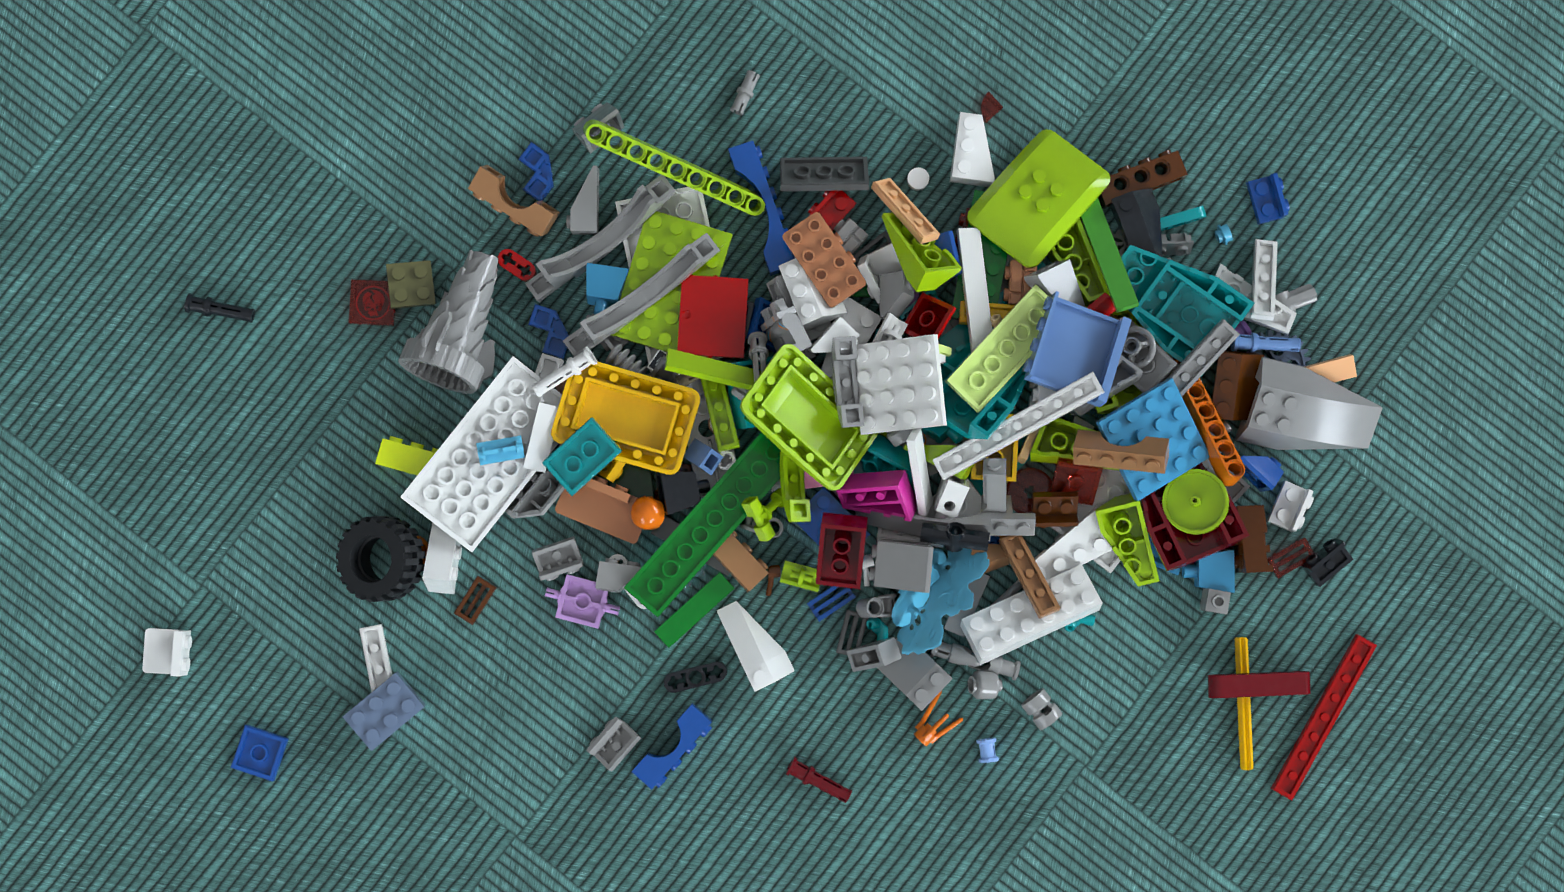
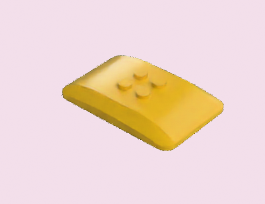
[551,361,700,475]

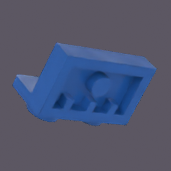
[1246,173,1290,225]

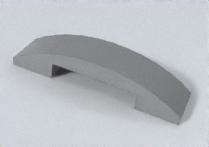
[832,336,864,428]

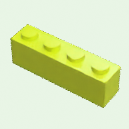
[375,436,438,475]

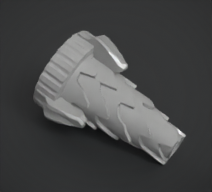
[398,250,498,394]

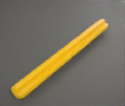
[1234,637,1253,770]

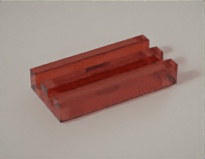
[1267,537,1314,578]

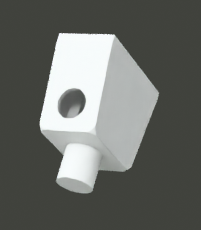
[933,475,970,519]

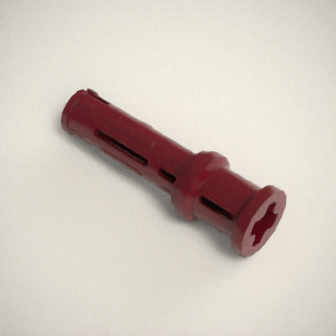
[785,756,852,803]

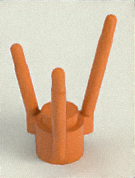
[914,691,963,747]

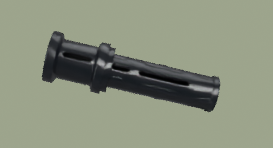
[184,293,255,323]

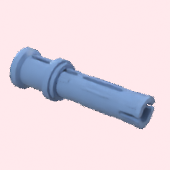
[1230,333,1301,353]

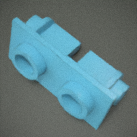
[476,435,525,465]

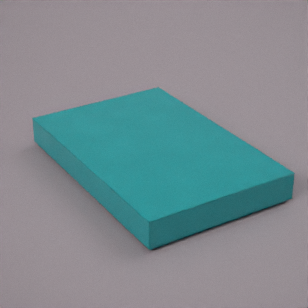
[542,417,622,496]

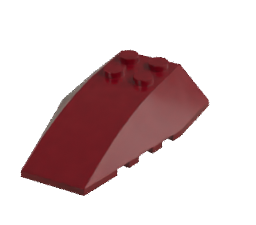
[1141,463,1250,571]

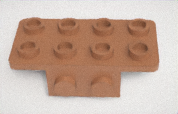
[782,212,866,308]
[555,476,642,544]

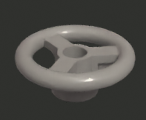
[1123,326,1156,369]

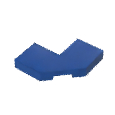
[518,142,554,201]
[528,304,569,359]

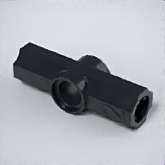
[920,522,990,552]

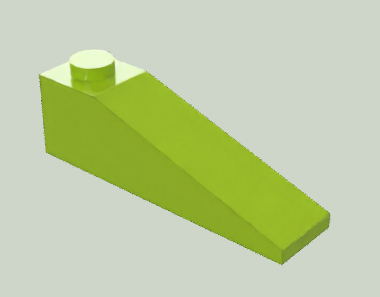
[882,212,962,292]
[1095,493,1160,586]

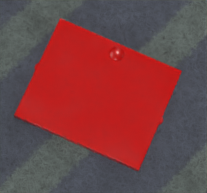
[677,275,749,359]

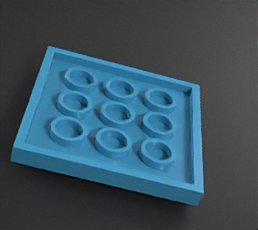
[1096,378,1209,501]

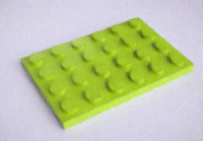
[611,211,733,352]

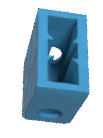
[586,263,629,315]
[1182,550,1235,593]

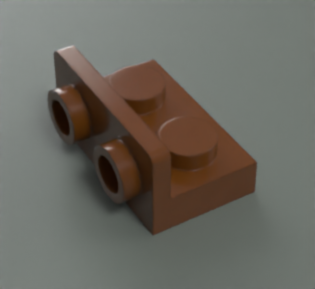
[1031,491,1079,528]

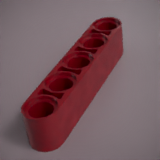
[1207,671,1311,698]

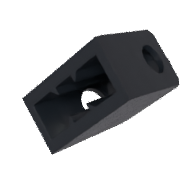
[655,472,710,515]

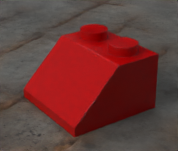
[904,292,957,339]

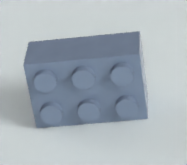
[343,671,426,751]

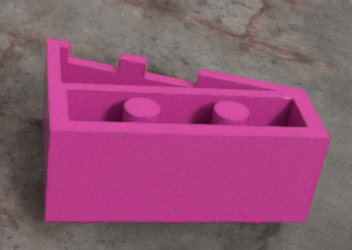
[836,470,917,522]

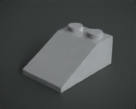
[572,102,625,154]
[877,637,953,711]

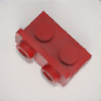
[808,191,857,232]

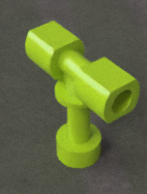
[741,488,784,541]

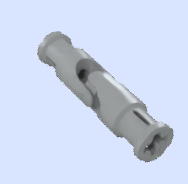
[930,642,1021,681]

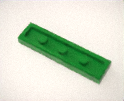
[654,572,735,648]

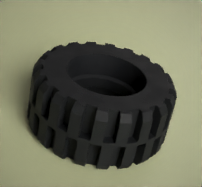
[336,516,426,602]

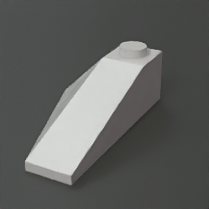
[716,601,795,692]

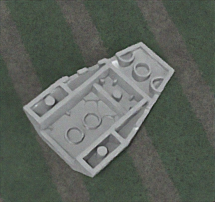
[1235,357,1383,450]

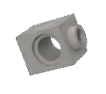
[1199,588,1231,615]

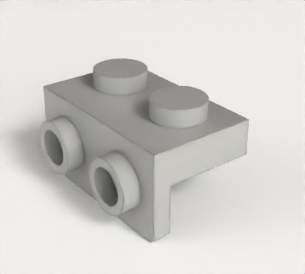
[532,536,583,581]
[586,717,641,772]

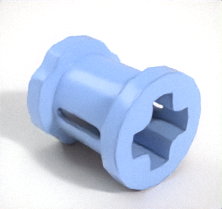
[976,738,999,763]

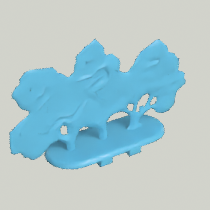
[891,548,990,655]

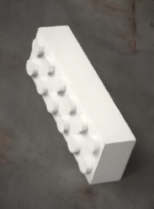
[960,564,1103,665]

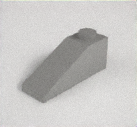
[566,166,599,235]

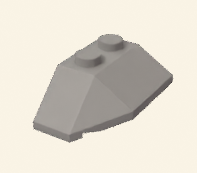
[505,443,565,519]

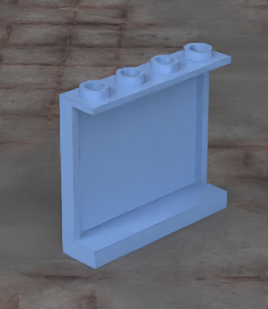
[1023,291,1132,408]

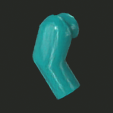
[1064,615,1095,632]
[866,618,888,641]

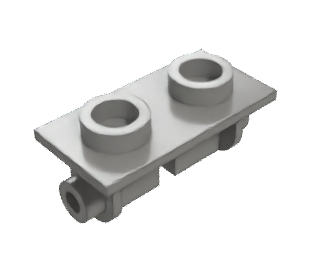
[1161,233,1194,256]

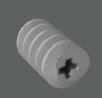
[605,344,652,376]

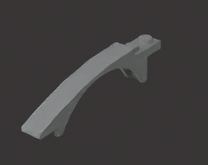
[525,175,676,302]
[563,233,720,357]
[855,495,1036,542]

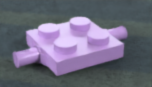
[545,574,620,629]

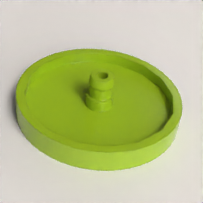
[1162,469,1229,535]

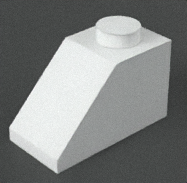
[808,317,860,353]

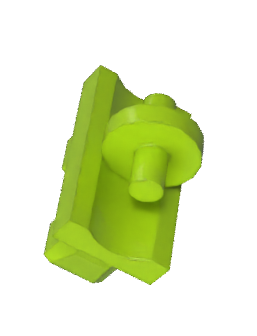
[780,561,820,592]

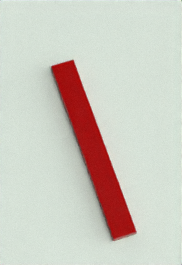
[1271,634,1377,800]

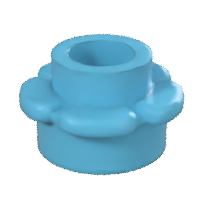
[1214,224,1233,245]

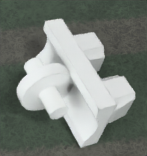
[872,313,908,343]

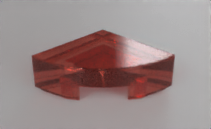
[981,91,1003,123]

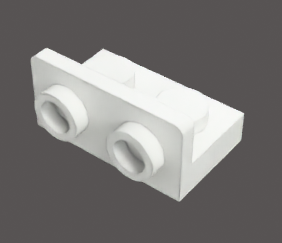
[1267,481,1314,532]

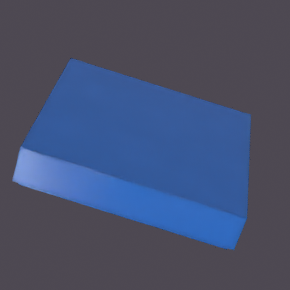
[230,724,289,782]

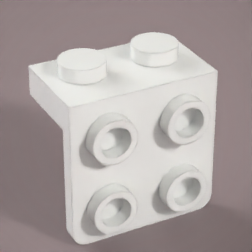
[857,243,903,304]
[142,628,192,676]

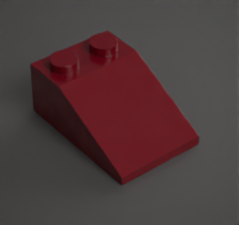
[816,512,868,589]

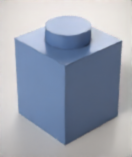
[684,438,723,476]

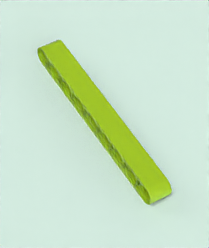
[583,119,765,216]

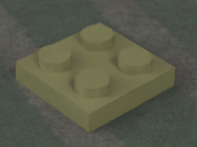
[386,260,436,309]

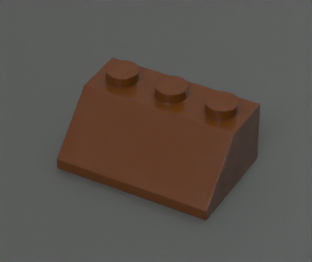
[1212,350,1264,420]

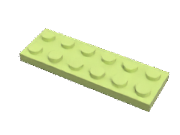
[945,284,1049,413]

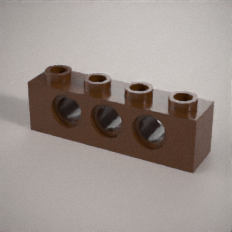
[1098,150,1188,209]

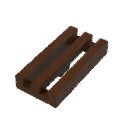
[454,576,497,625]

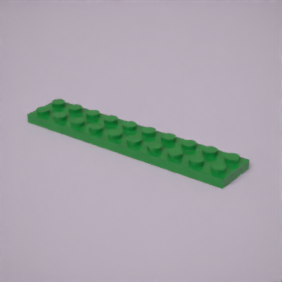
[624,432,781,618]

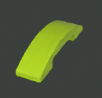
[780,451,811,522]

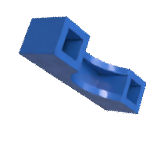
[632,703,712,790]

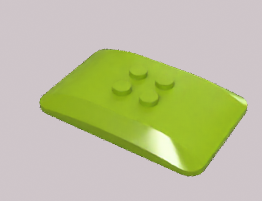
[967,129,1110,268]
[740,344,878,491]

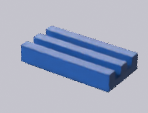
[807,586,856,622]

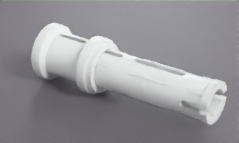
[532,347,597,397]

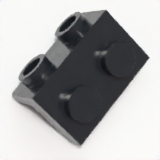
[1301,538,1354,587]

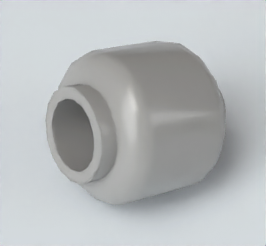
[968,670,1002,699]

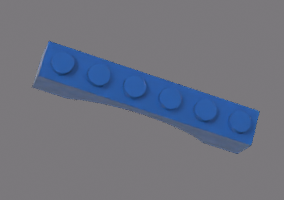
[728,141,795,276]

